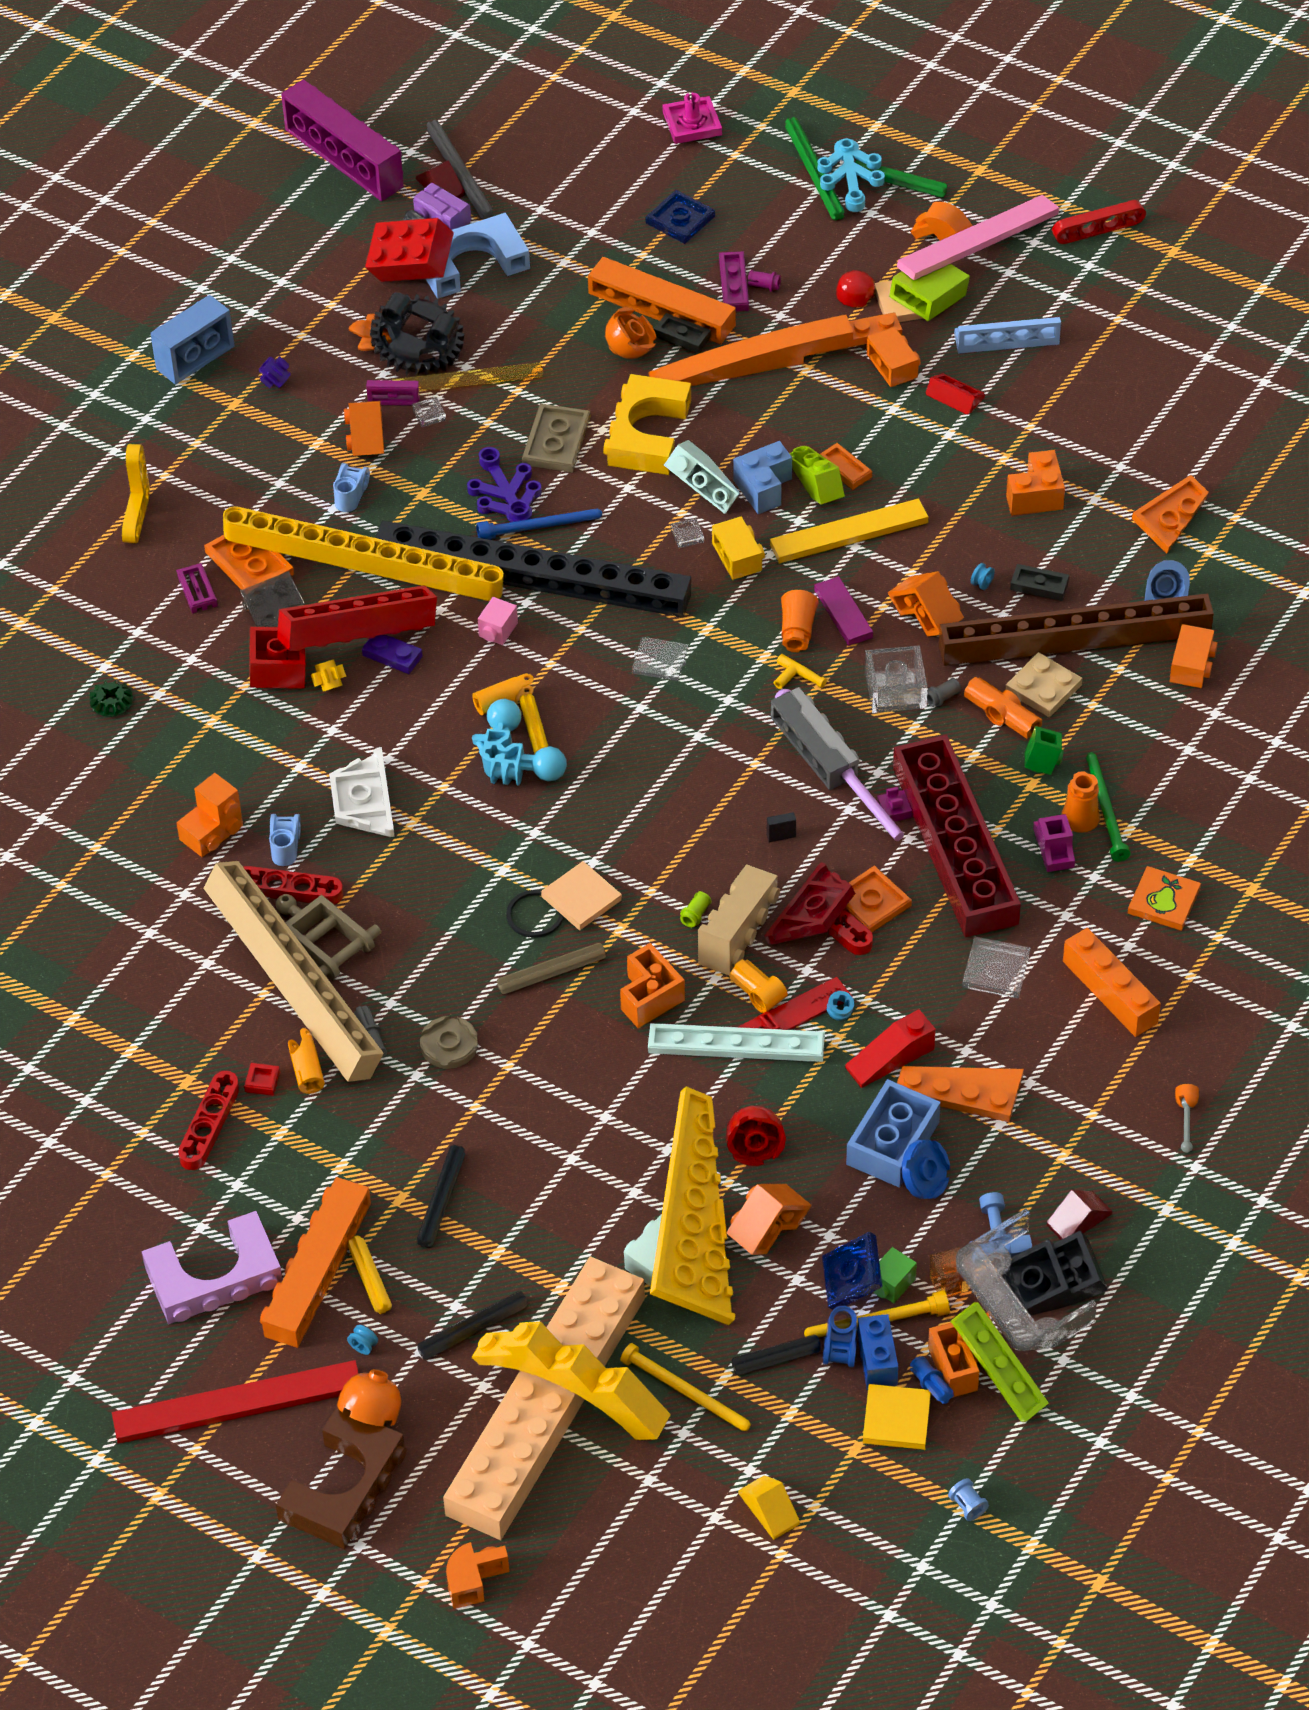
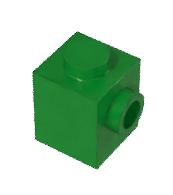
[1025,726,1064,775]

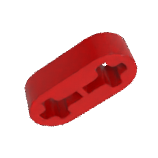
[828,910,873,955]

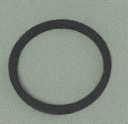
[506,890,564,938]

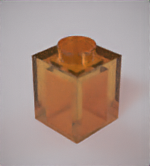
[929,1247,970,1297]

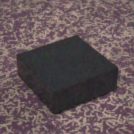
[766,812,796,843]

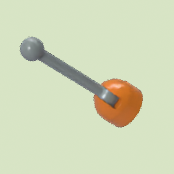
[1175,1084,1199,1153]

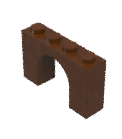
[276,1406,407,1550]

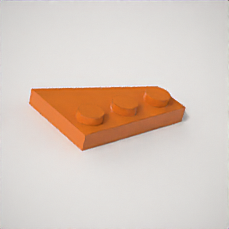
[1131,475,1209,554]

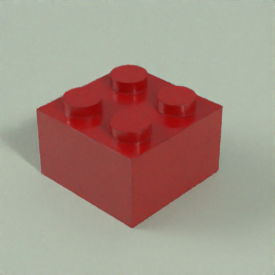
[249,627,306,688]

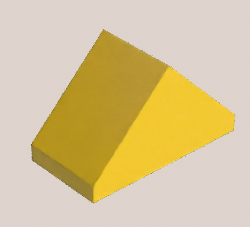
[738,1475,800,1540]

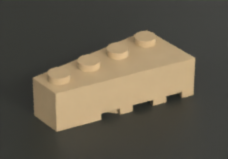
[698,864,780,976]

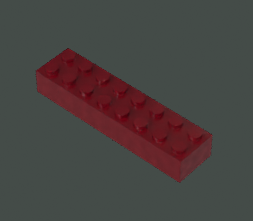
[893,734,1021,938]

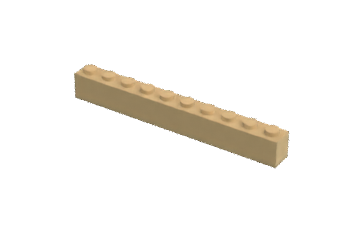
[203,861,384,1082]

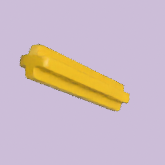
[520,694,549,754]
[347,1236,392,1314]

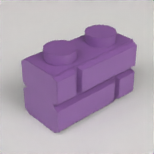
[413,183,471,230]

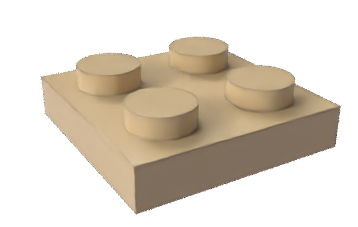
[1005,652,1083,718]

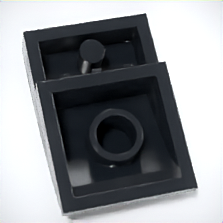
[995,1230,1108,1318]

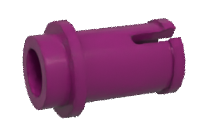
[748,270,781,292]

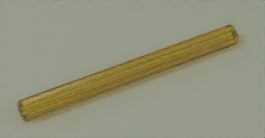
[391,362,543,391]

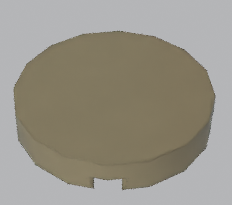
[420,1016,478,1069]

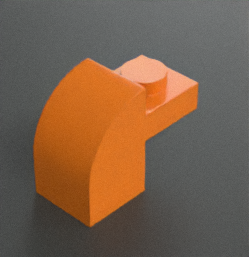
[910,202,973,241]
[446,1542,509,1609]

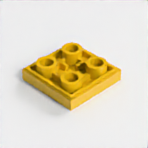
[863,1384,931,1450]

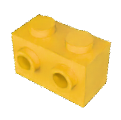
[712,516,765,580]

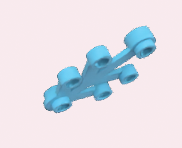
[817,138,885,212]

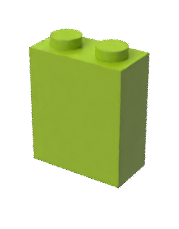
[889,264,970,321]

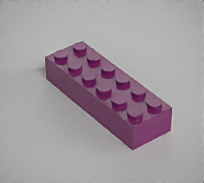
[281,79,404,202]

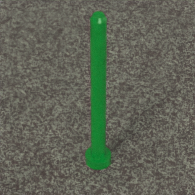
[1086,752,1131,862]

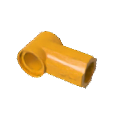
[730,959,788,1013]

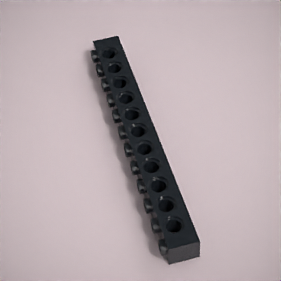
[375,520,691,618]

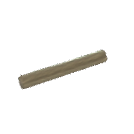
[497,943,606,994]

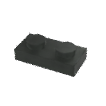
[654,313,711,353]
[1010,564,1069,601]

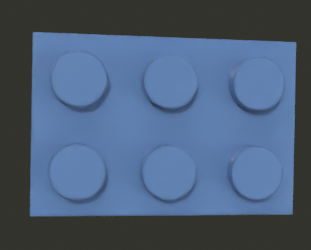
[150,295,234,385]
[846,1079,941,1188]

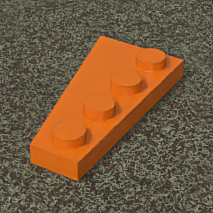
[897,1066,1024,1122]

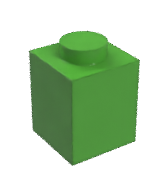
[870,1247,917,1303]

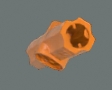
[964,677,1042,739]

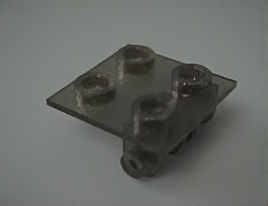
[240,571,305,627]

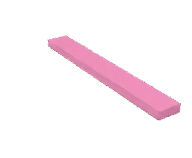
[897,195,1060,280]

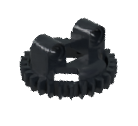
[370,292,465,377]

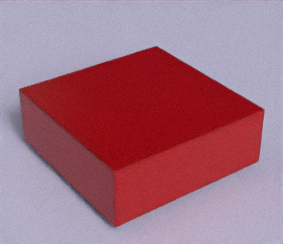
[244,1063,280,1096]

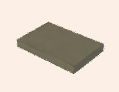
[522,403,591,473]

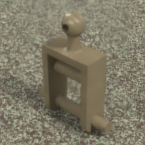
[276,894,381,980]

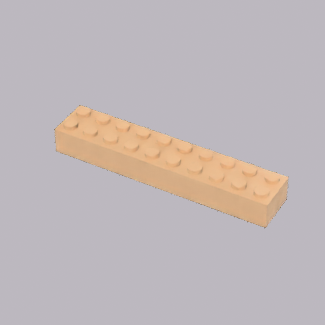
[443,1256,645,1540]

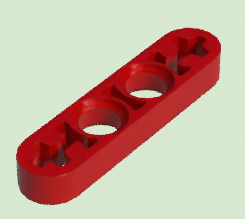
[1052,200,1146,244]
[243,866,343,905]
[178,1071,240,1170]

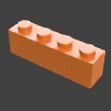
[1063,927,1161,1037]

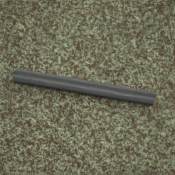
[426,120,493,220]

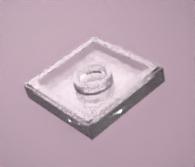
[962,936,1031,999]

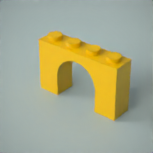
[603,374,691,475]

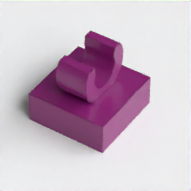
[877,787,912,822]

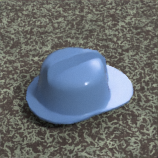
[1144,560,1190,601]

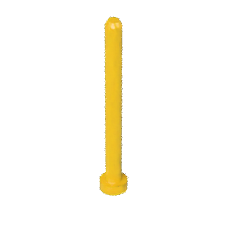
[620,1343,751,1431]

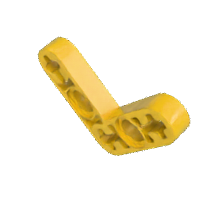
[122,444,150,543]

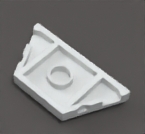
[329,747,394,837]

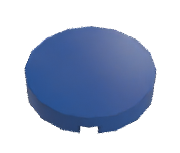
[902,1139,950,1199]

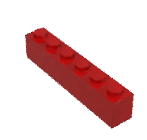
[277,585,437,651]

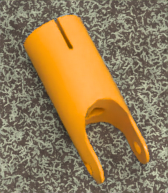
[472,673,534,716]
[288,1028,325,1094]

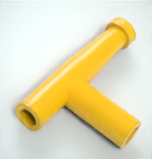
[774,654,827,689]

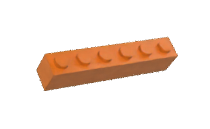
[588,257,736,344]
[260,1177,371,1348]

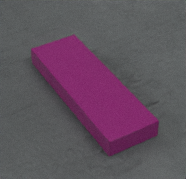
[719,251,749,311]
[814,576,873,646]

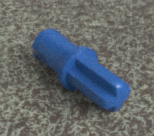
[910,1356,954,1404]

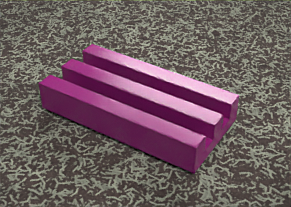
[366,380,420,406]
[176,563,218,614]

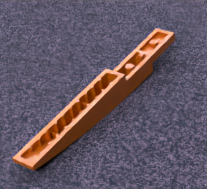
[648,312,902,386]

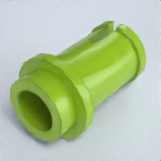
[680,891,712,928]

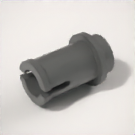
[925,677,961,707]

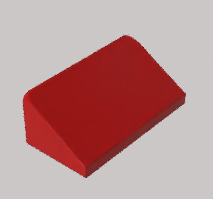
[926,373,986,414]

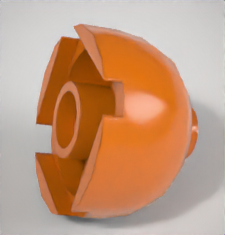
[605,307,656,359]
[337,1369,402,1426]

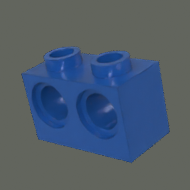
[857,1314,898,1390]

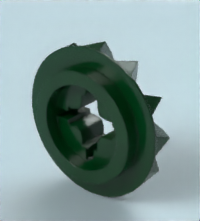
[90,679,133,717]

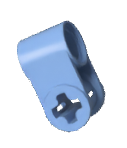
[333,463,370,512]
[269,814,301,866]

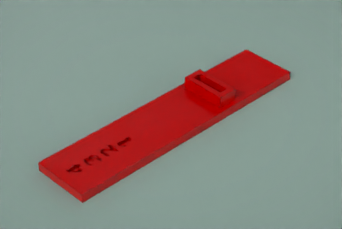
[738,977,853,1030]

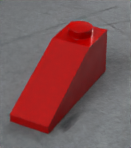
[845,1009,936,1088]

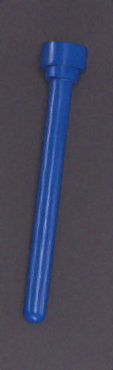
[476,508,602,540]

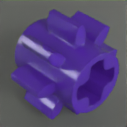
[259,356,291,388]

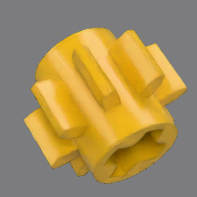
[311,659,346,691]

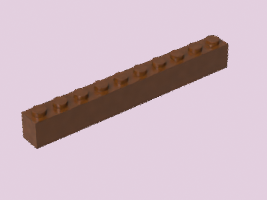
[939,593,1214,666]

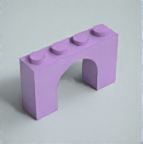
[142,1211,283,1325]

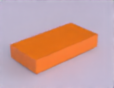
[820,443,872,490]

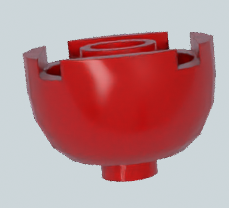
[726,1105,786,1166]

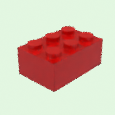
[365,218,454,282]

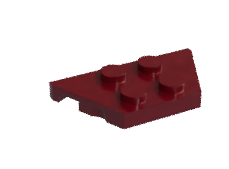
[764,862,856,945]

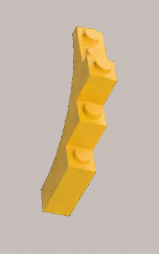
[472,1322,671,1440]

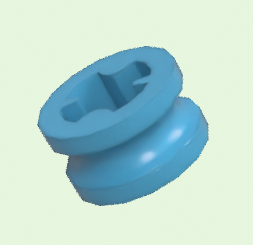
[971,563,995,590]
[827,991,854,1020]
[347,1325,378,1355]

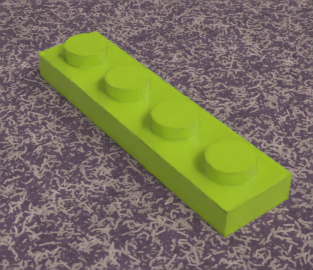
[951,1302,1049,1422]

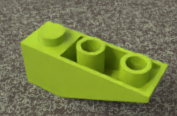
[789,446,845,504]

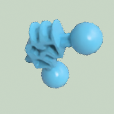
[472,699,567,786]

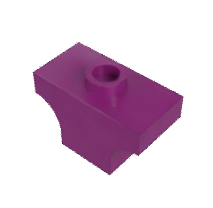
[1033,814,1075,872]

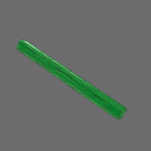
[785,117,844,221]

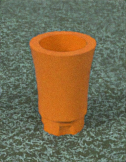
[781,590,819,652]
[1061,771,1100,833]

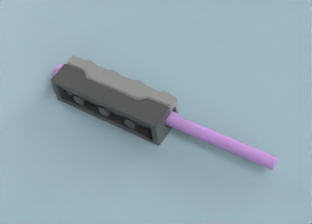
[771,687,904,841]

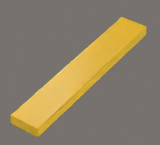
[770,498,928,563]

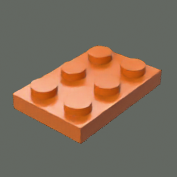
[204,535,294,599]

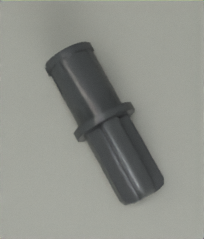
[354,1006,387,1057]

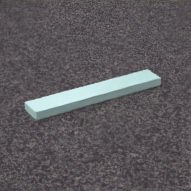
[648,1023,825,1062]

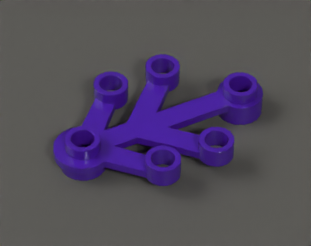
[467,447,542,522]

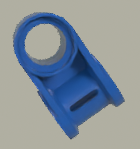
[823,1306,857,1368]

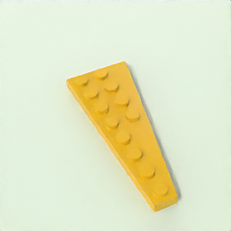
[650,1086,735,1325]

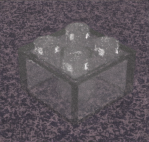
[865,645,928,713]

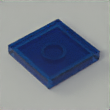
[645,190,715,244]
[822,1231,883,1310]

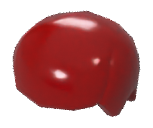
[836,270,876,307]

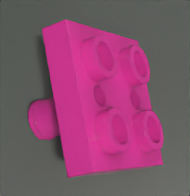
[663,92,722,144]

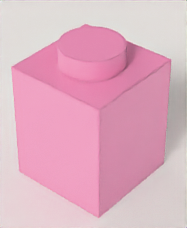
[478,597,518,645]

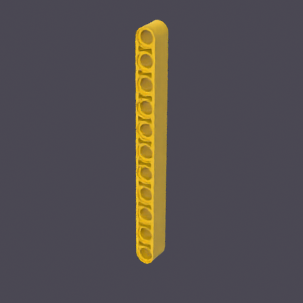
[223,506,503,601]

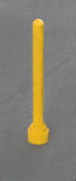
[804,1290,950,1338]

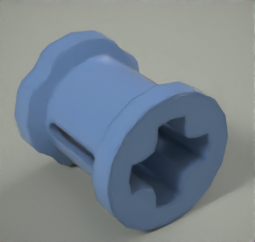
[948,1478,989,1521]

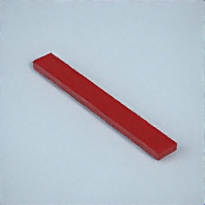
[112,1360,359,1444]

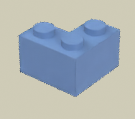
[733,441,792,514]

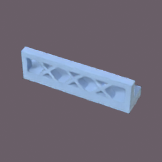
[954,317,1061,354]

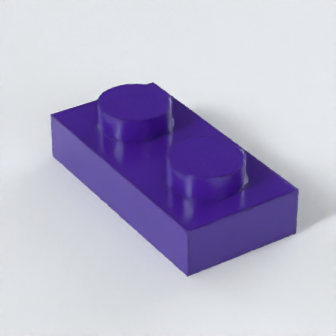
[362,634,423,674]

